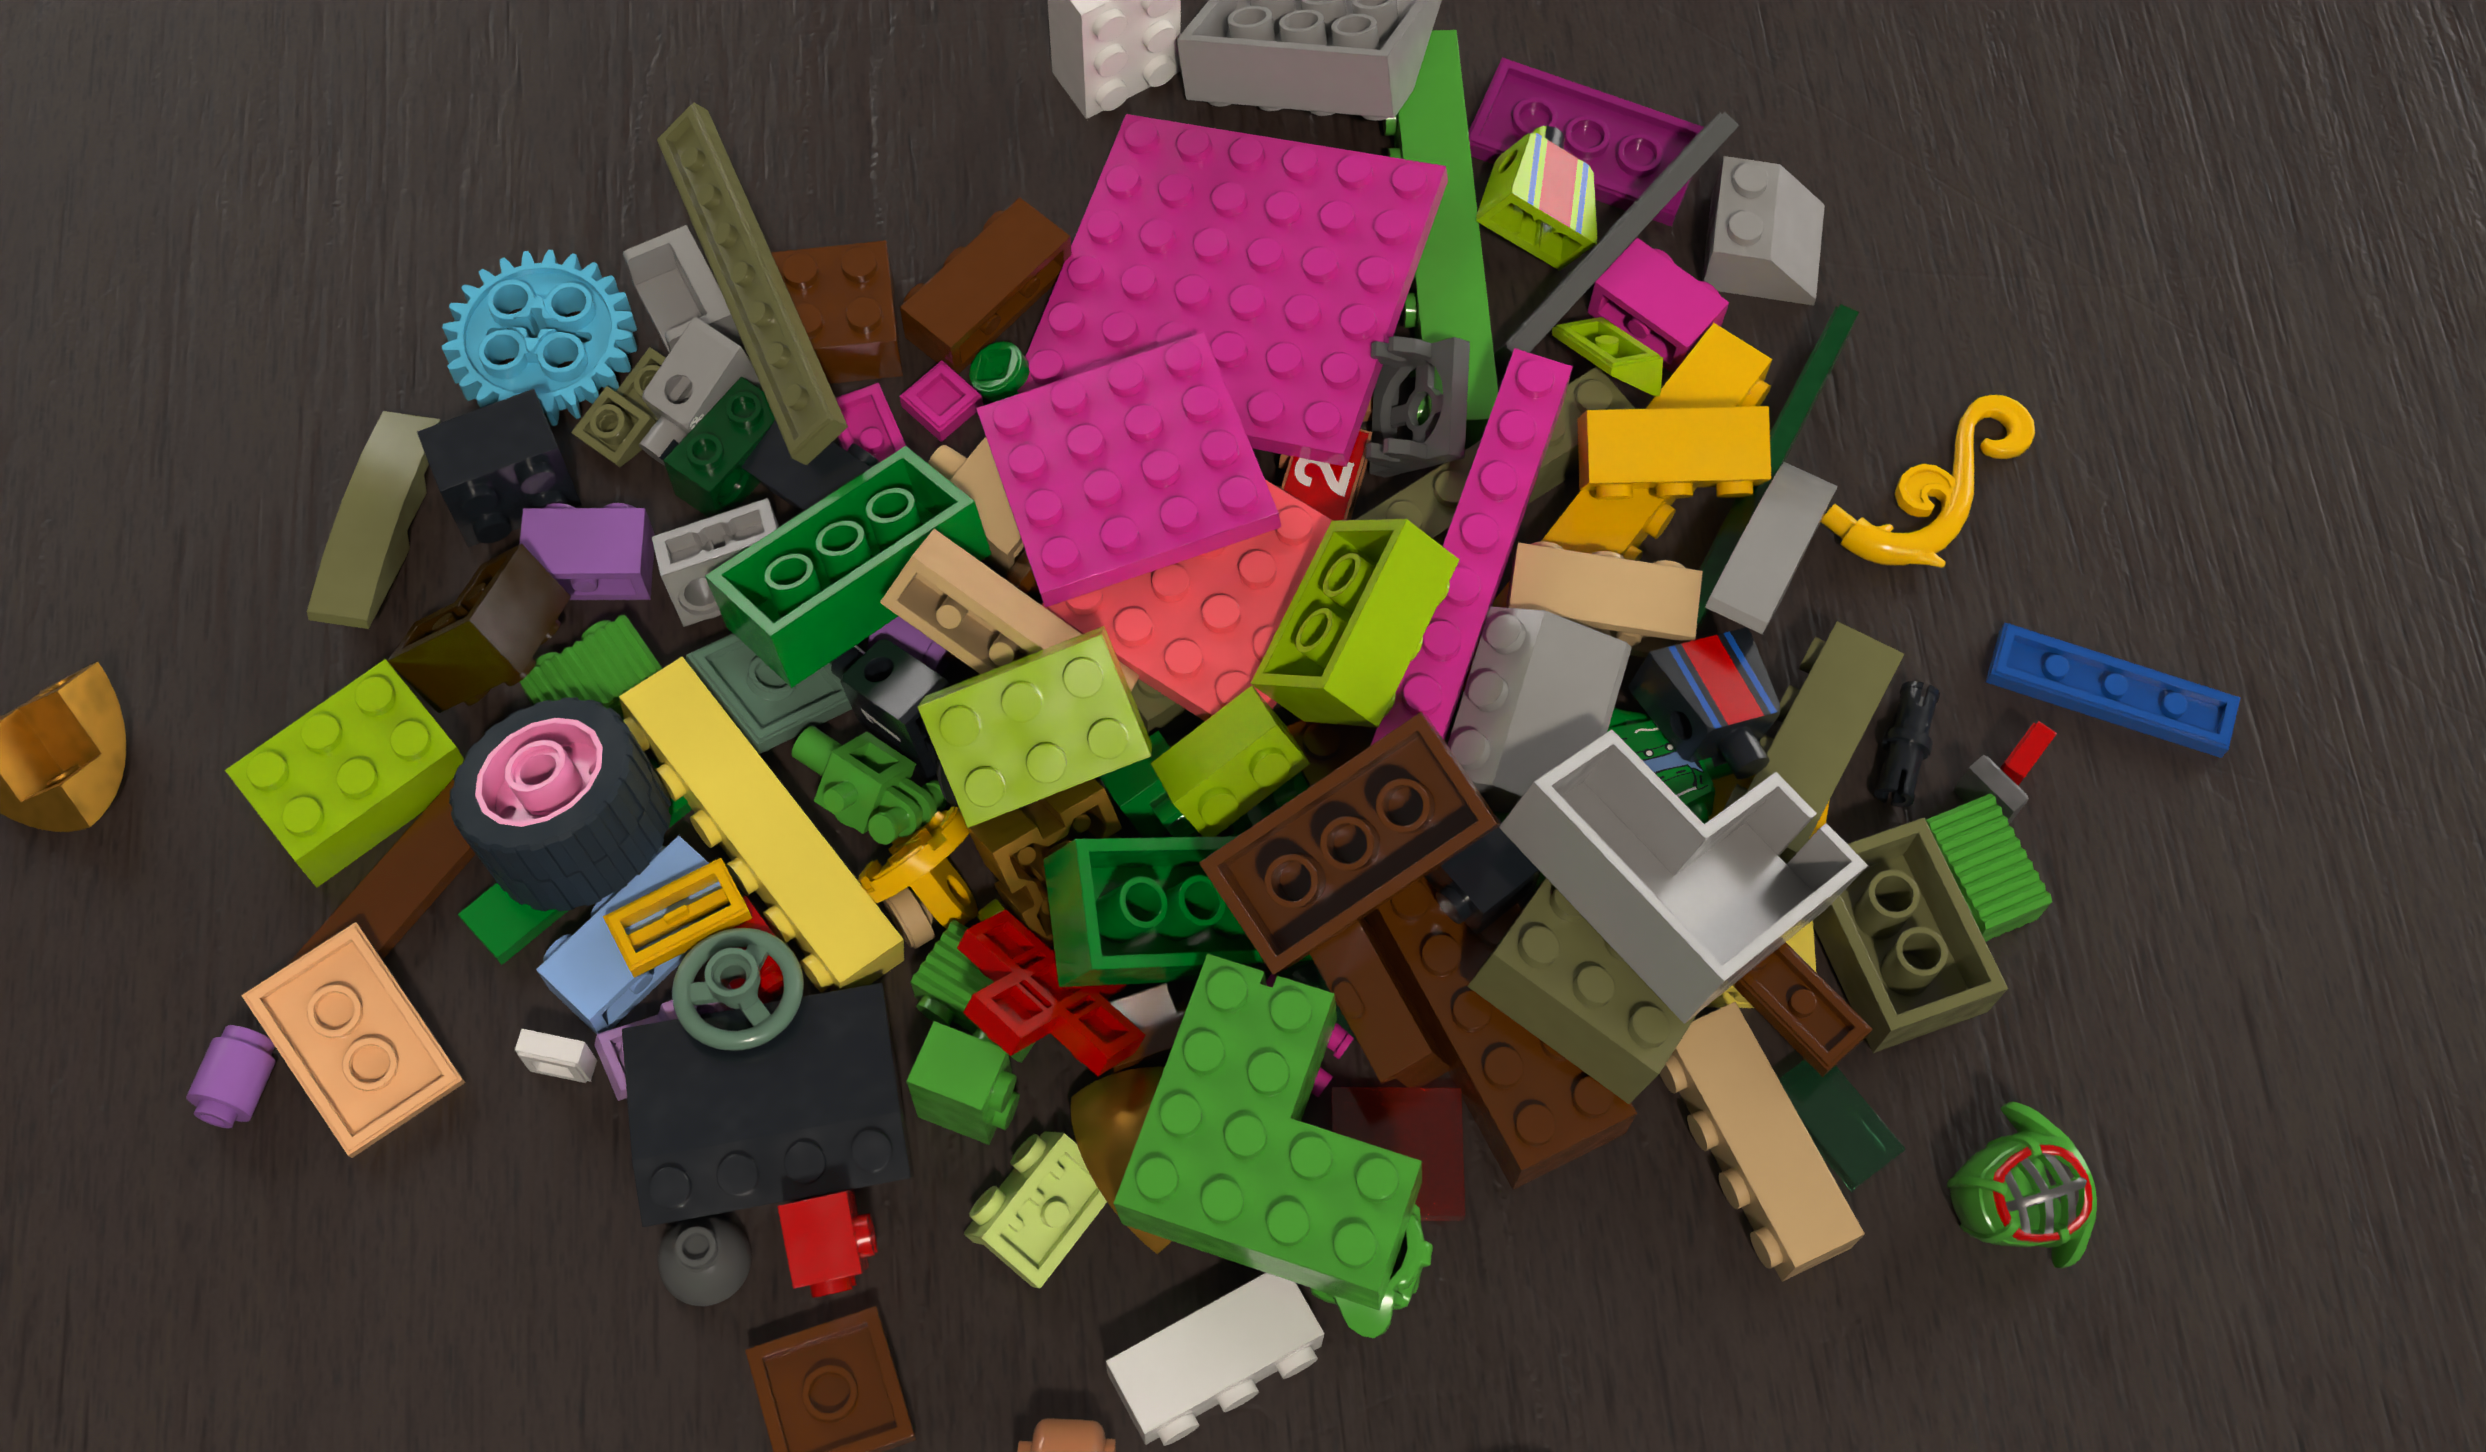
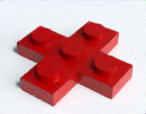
[957,909,1146,1076]

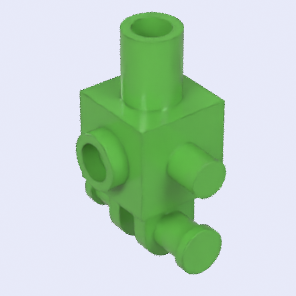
[792,726,949,845]

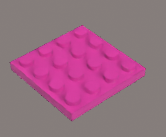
[976,332,1281,608]

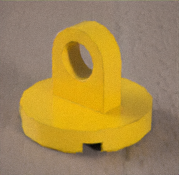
[858,806,978,929]

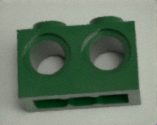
[663,377,775,518]

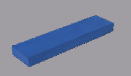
[1986,623,2241,758]

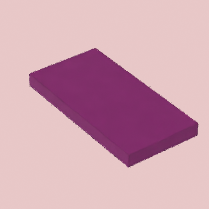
[1468,57,1704,227]

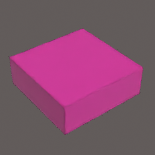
[899,360,983,442]

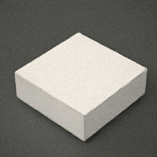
[515,1029,597,1083]

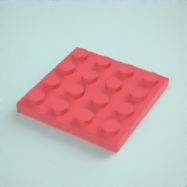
[1042,480,1333,721]

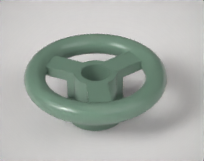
[672,928,804,1051]

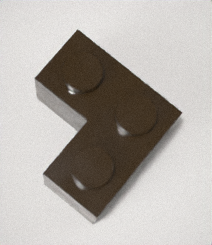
[388,544,571,713]

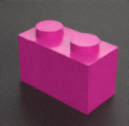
[1587,238,1729,373]

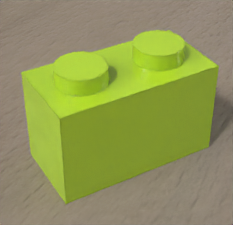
[1151,685,1310,837]

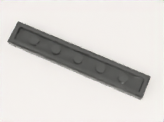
[1494,112,1739,375]

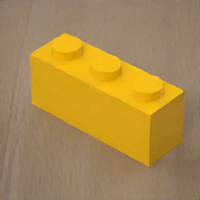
[1577,406,1771,500]

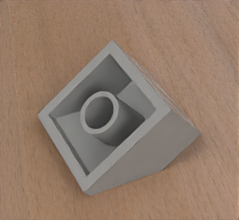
[1702,156,1825,306]

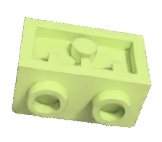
[964,1131,1107,1289]

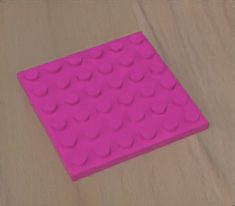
[1017,114,1448,467]

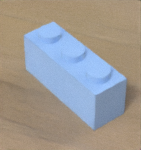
[536,835,731,1034]

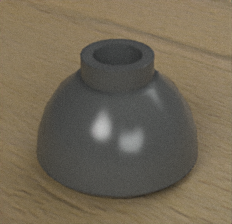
[657,1214,752,1306]

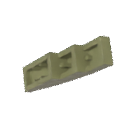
[307,411,441,629]

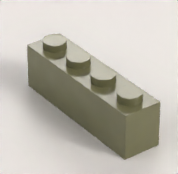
[1723,621,1904,864]

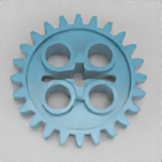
[442,250,637,426]

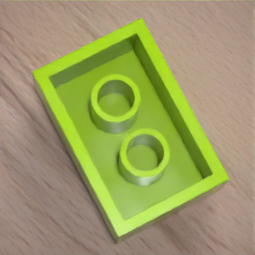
[1250,519,1460,728]
[918,626,1152,828]
[225,659,464,888]

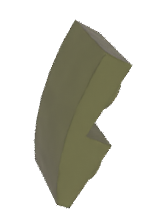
[571,347,666,467]

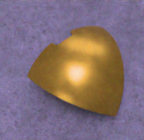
[0,662,126,832]
[1071,1066,1172,1254]

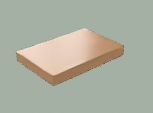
[241,922,466,1158]

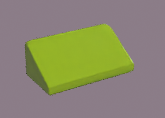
[1552,317,1663,397]

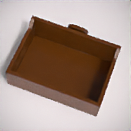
[1310,918,1451,1091]

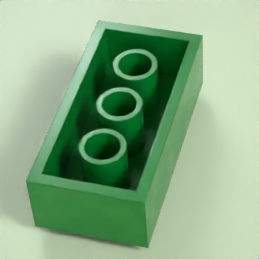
[705,446,991,688]
[1043,836,1315,987]

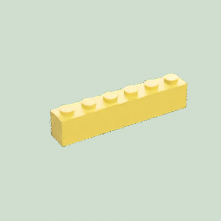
[619,657,904,992]

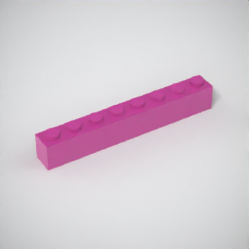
[1371,348,1573,745]

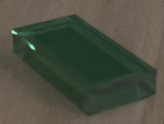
[1779,1060,1906,1192]

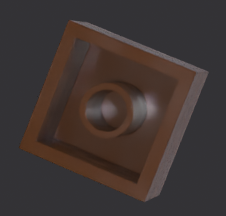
[771,240,903,384]

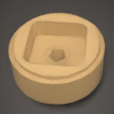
[883,887,935,949]

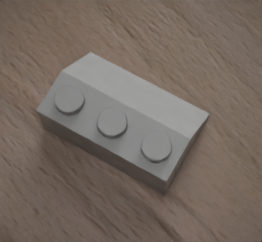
[1448,606,1632,813]

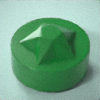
[969,341,1030,402]

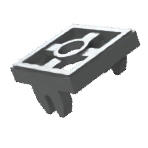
[1366,336,1470,478]

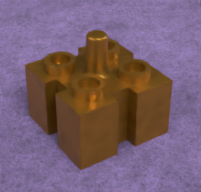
[965,779,1123,948]

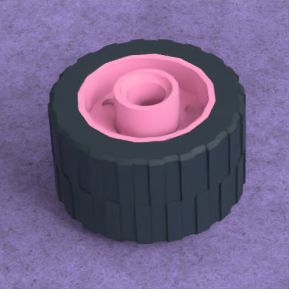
[449,697,671,911]

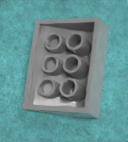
[1177,0,1442,121]

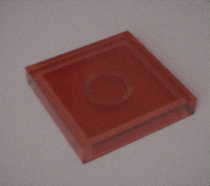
[1331,1087,1465,1221]

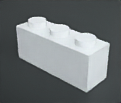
[1106,1273,1324,1446]

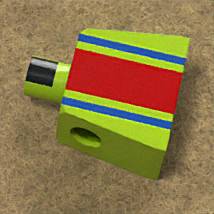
[1476,126,1597,271]

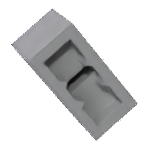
[651,498,779,627]

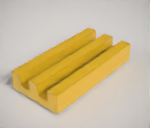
[603,858,752,978]

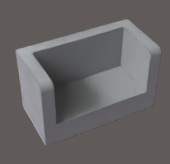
[623,225,741,353]

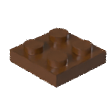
[745,1306,917,1452]

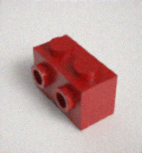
[778,1189,878,1298]

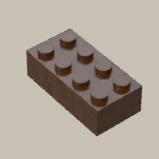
[1199,712,1501,975]

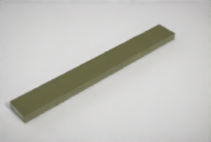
[657,102,848,465]

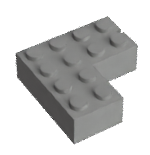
[1499,730,1868,1024]

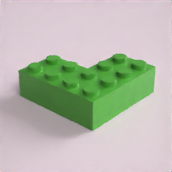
[1114,954,1422,1310]

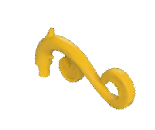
[1821,395,2035,568]

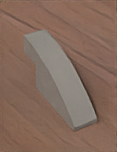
[1705,462,1838,634]

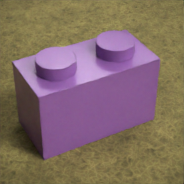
[520,503,655,600]

